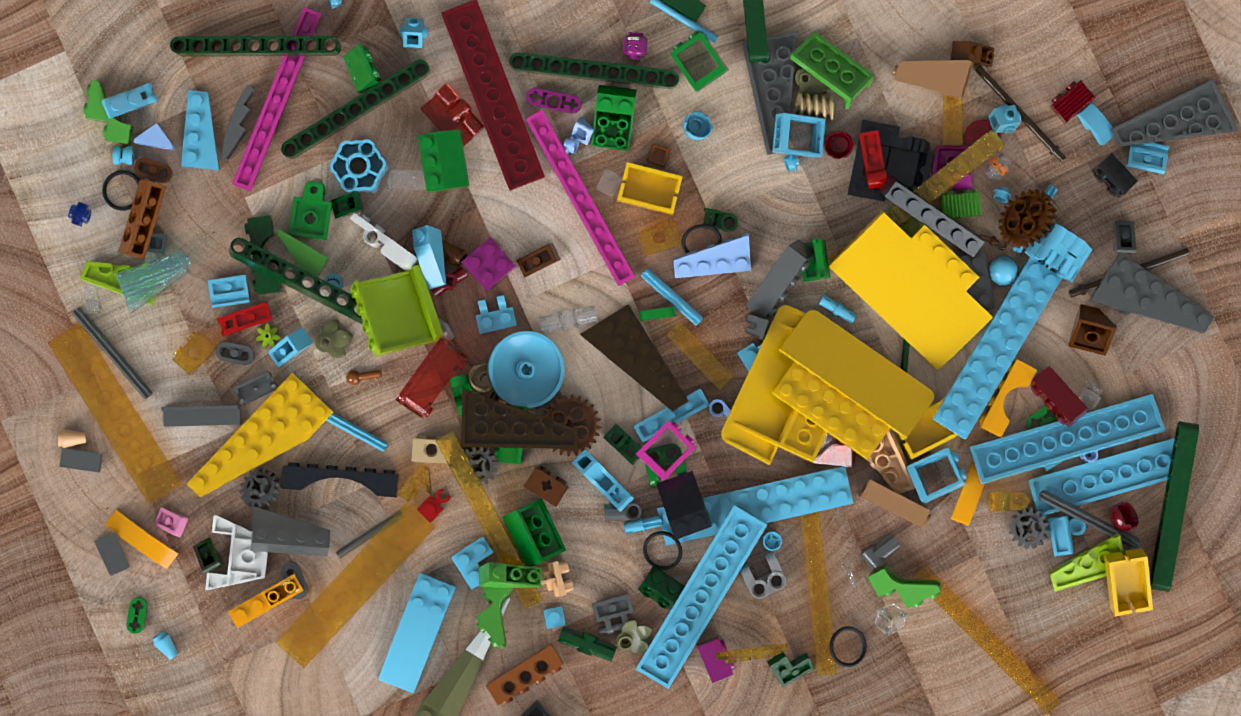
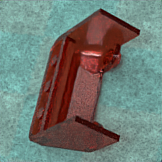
[396,338,468,419]

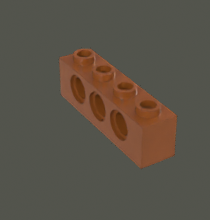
[118,180,167,260]
[486,643,564,706]

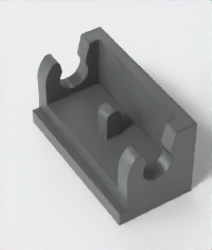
[745,314,769,340]
[233,371,278,405]
[94,532,130,577]

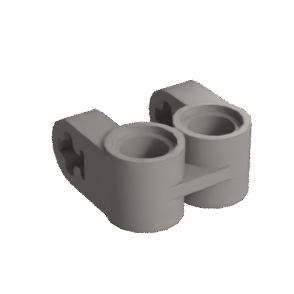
[740,552,786,599]

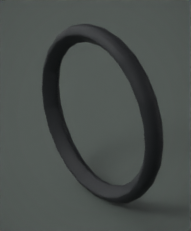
[102,171,140,211]
[681,224,722,253]
[643,531,682,570]
[829,626,867,667]

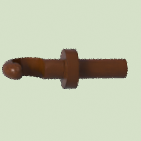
[980,234,1007,250]

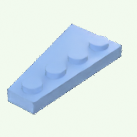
[673,233,751,278]

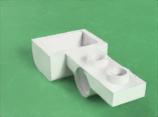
[350,213,419,271]

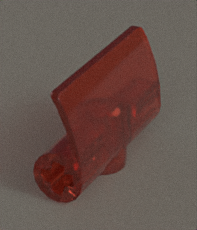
[421,84,485,147]

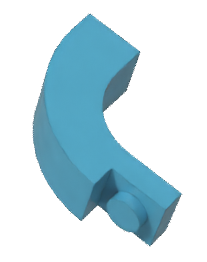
[572,449,634,512]

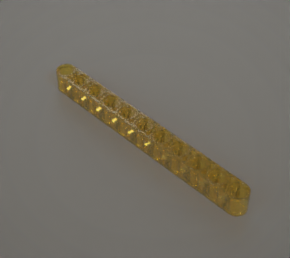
[828,129,1005,263]

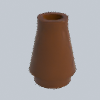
[442,240,467,266]

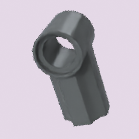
[604,503,643,521]
[860,533,900,570]

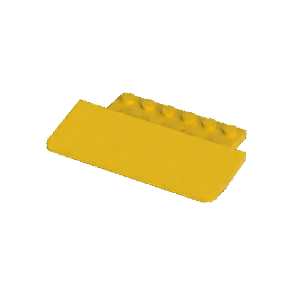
[721,305,827,465]
[772,310,934,460]

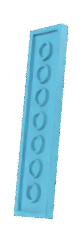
[1028,438,1174,516]

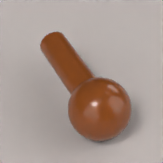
[346,370,382,385]

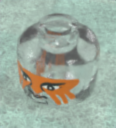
[983,153,1012,181]

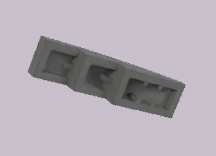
[221,84,256,163]

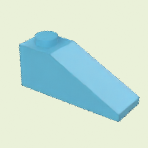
[412,225,446,289]

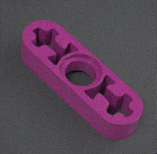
[526,88,581,114]

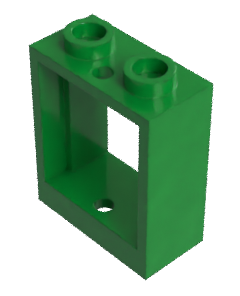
[670,31,729,92]

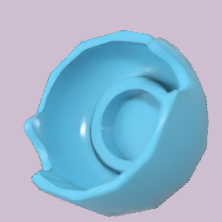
[683,111,713,140]
[989,255,1018,286]

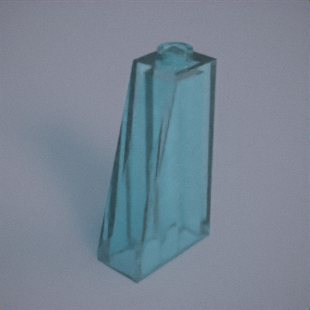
[116,250,191,313]

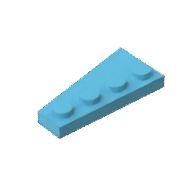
[181,90,220,170]

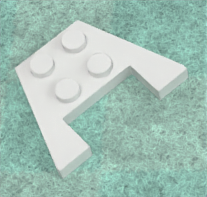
[205,515,268,590]

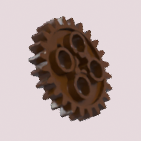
[998,189,1057,249]
[541,394,601,457]

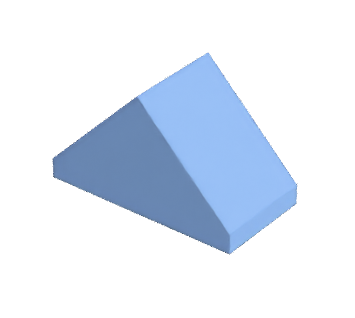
[134,123,175,150]

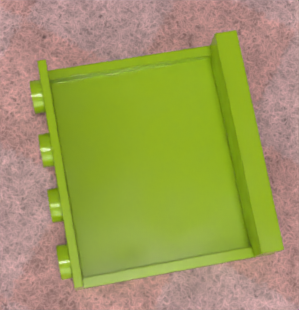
[350,264,444,357]

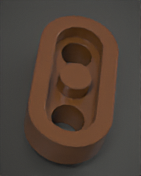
[135,157,173,183]

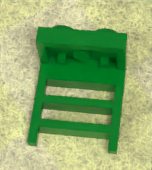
[802,239,831,282]

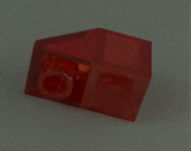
[814,438,856,468]

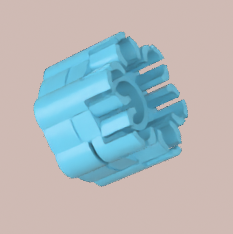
[330,139,389,193]
[1025,224,1092,282]

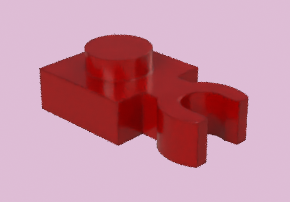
[417,489,451,523]

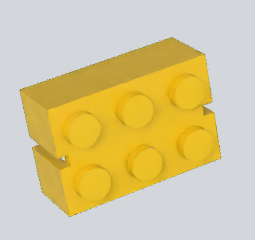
[617,162,683,215]
[896,399,958,459]
[1104,548,1153,616]

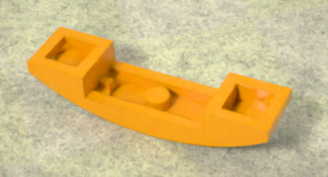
[105,509,179,569]

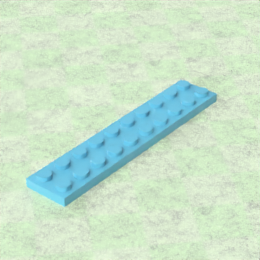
[932,257,1062,440]
[969,394,1165,485]
[657,466,854,546]
[636,504,767,689]

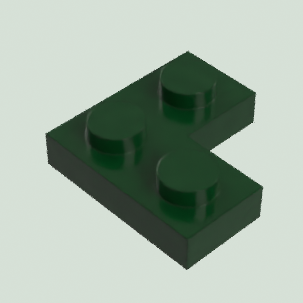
[767,652,815,688]

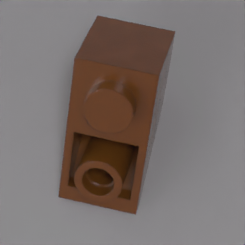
[951,41,994,67]

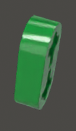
[639,307,676,321]
[1026,406,1057,430]
[126,597,148,634]

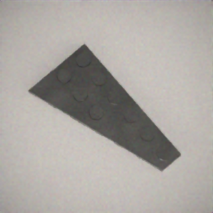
[742,30,798,155]
[1110,80,1239,147]
[1089,253,1214,333]

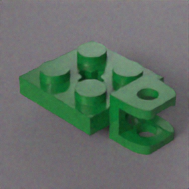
[288,181,333,240]

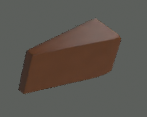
[516,243,561,278]

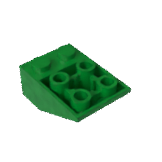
[343,43,381,94]
[591,85,637,151]

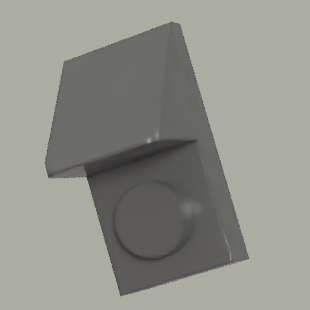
[1113,221,1137,253]

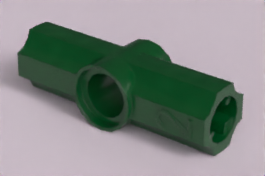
[558,626,617,662]

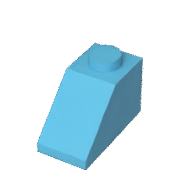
[268,327,313,368]

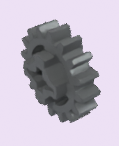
[456,447,498,487]
[239,468,281,509]
[1008,507,1051,549]

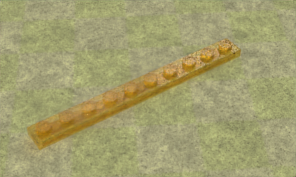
[436,431,543,609]
[801,511,837,676]
[911,564,1061,715]

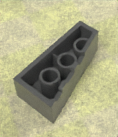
[746,240,815,319]
[250,507,330,556]

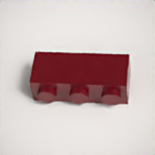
[1030,366,1088,428]

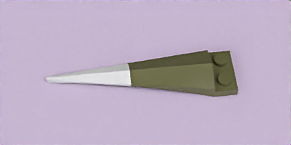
[414,597,510,716]

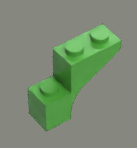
[83,80,134,146]
[868,564,943,608]
[475,587,513,650]

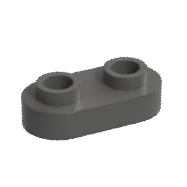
[216,342,254,365]
[281,562,308,599]

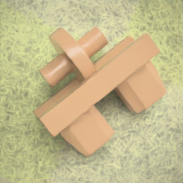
[541,561,574,597]

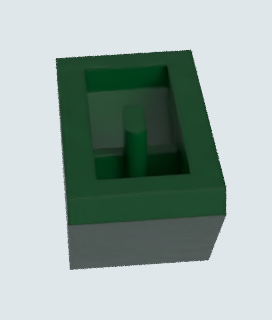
[331,191,364,219]
[193,537,224,574]

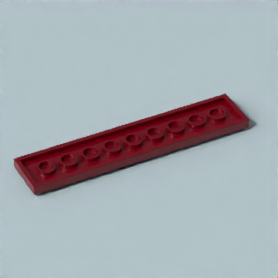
[441,0,545,191]

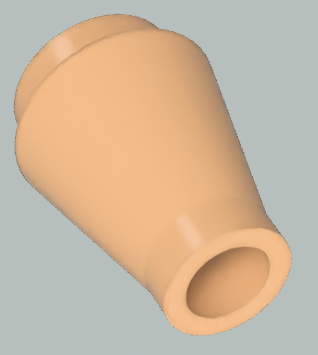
[58,429,86,448]

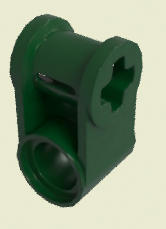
[703,208,738,232]

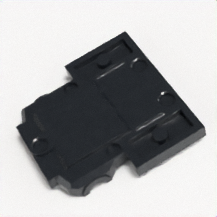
[848,120,934,202]

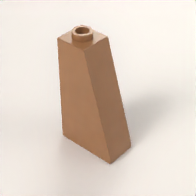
[893,60,973,100]
[859,479,931,528]

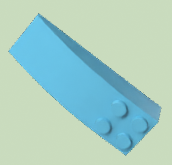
[378,572,457,694]

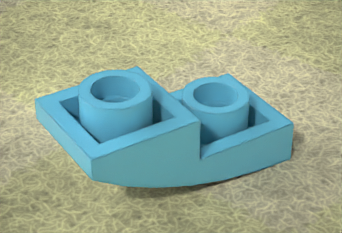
[1077,103,1113,145]

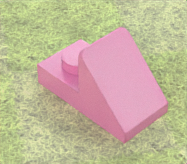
[154,507,188,537]

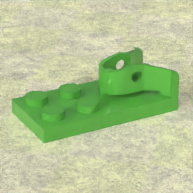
[790,31,874,110]

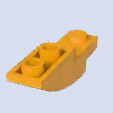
[228,574,304,628]

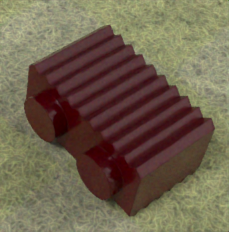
[1050,80,1096,124]

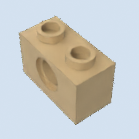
[411,435,452,464]

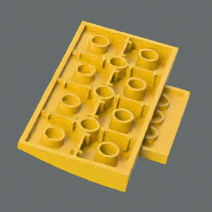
[828,211,993,370]

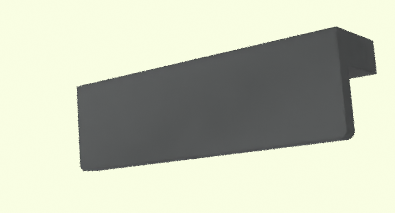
[161,405,241,427]

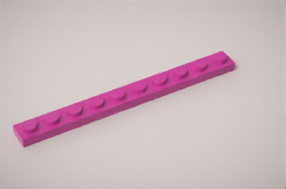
[232,7,322,192]
[526,110,635,286]

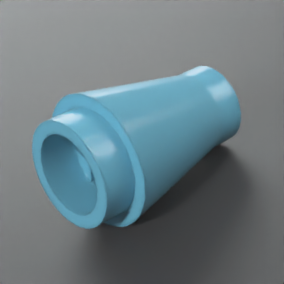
[152,630,179,660]

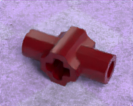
[431,267,469,297]

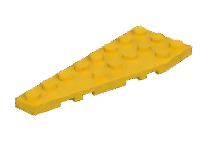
[187,373,334,497]

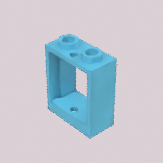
[772,113,827,158]
[906,448,967,503]

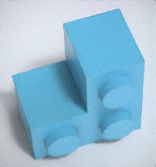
[451,536,494,590]

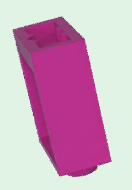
[636,421,696,481]

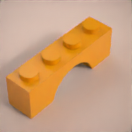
[978,359,1037,438]

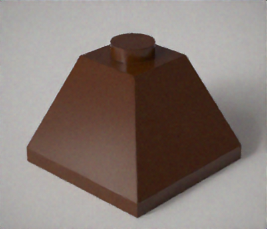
[1069,304,1117,356]

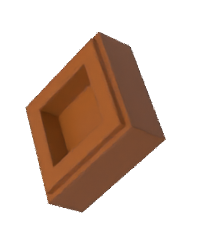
[647,143,671,168]

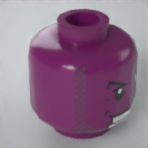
[622,32,648,60]

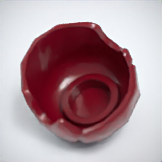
[824,130,854,159]
[1111,502,1139,531]

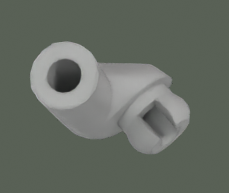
[438,317,455,341]

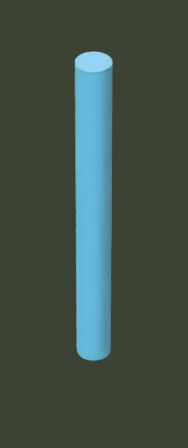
[650,0,719,43]

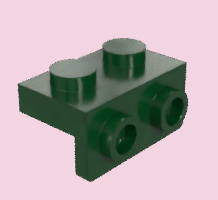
[638,566,685,610]

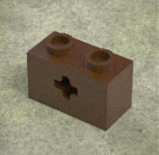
[524,466,569,507]

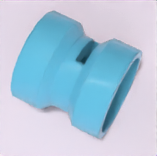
[112,146,135,165]
[762,531,782,551]

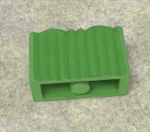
[939,189,982,219]

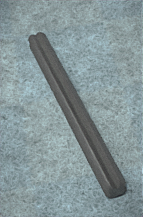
[72,308,153,399]
[1038,490,1141,549]

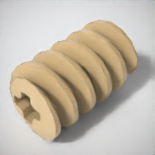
[794,93,834,120]

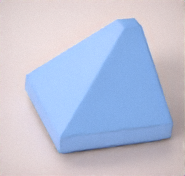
[570,117,594,145]

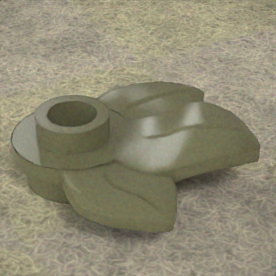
[795,68,830,99]
[315,320,353,358]
[616,620,652,653]

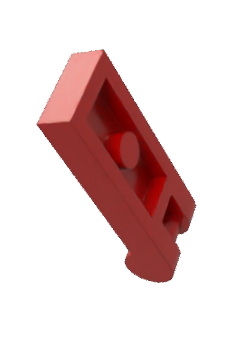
[217,302,273,337]

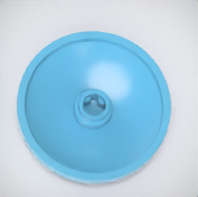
[488,331,565,408]

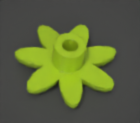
[256,323,280,348]

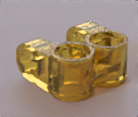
[988,491,1029,511]

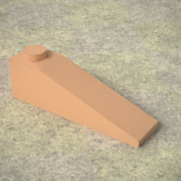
[868,428,915,494]

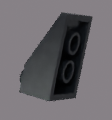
[656,470,712,540]

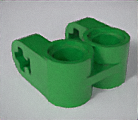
[449,374,473,417]
[645,443,687,487]

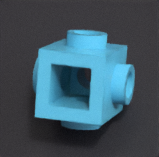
[400,17,428,48]
[988,104,1021,134]

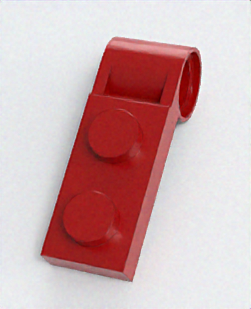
[859,130,887,189]

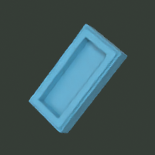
[1048,515,1074,556]

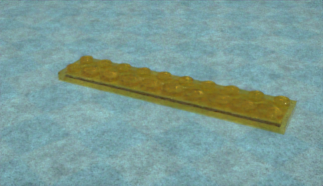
[48,323,182,505]
[275,501,435,668]

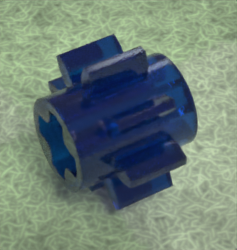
[68,202,92,227]

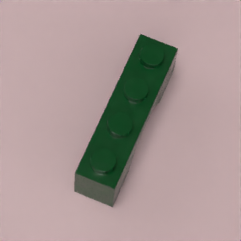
[245,215,282,295]

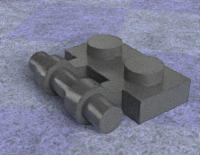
[592,594,637,635]

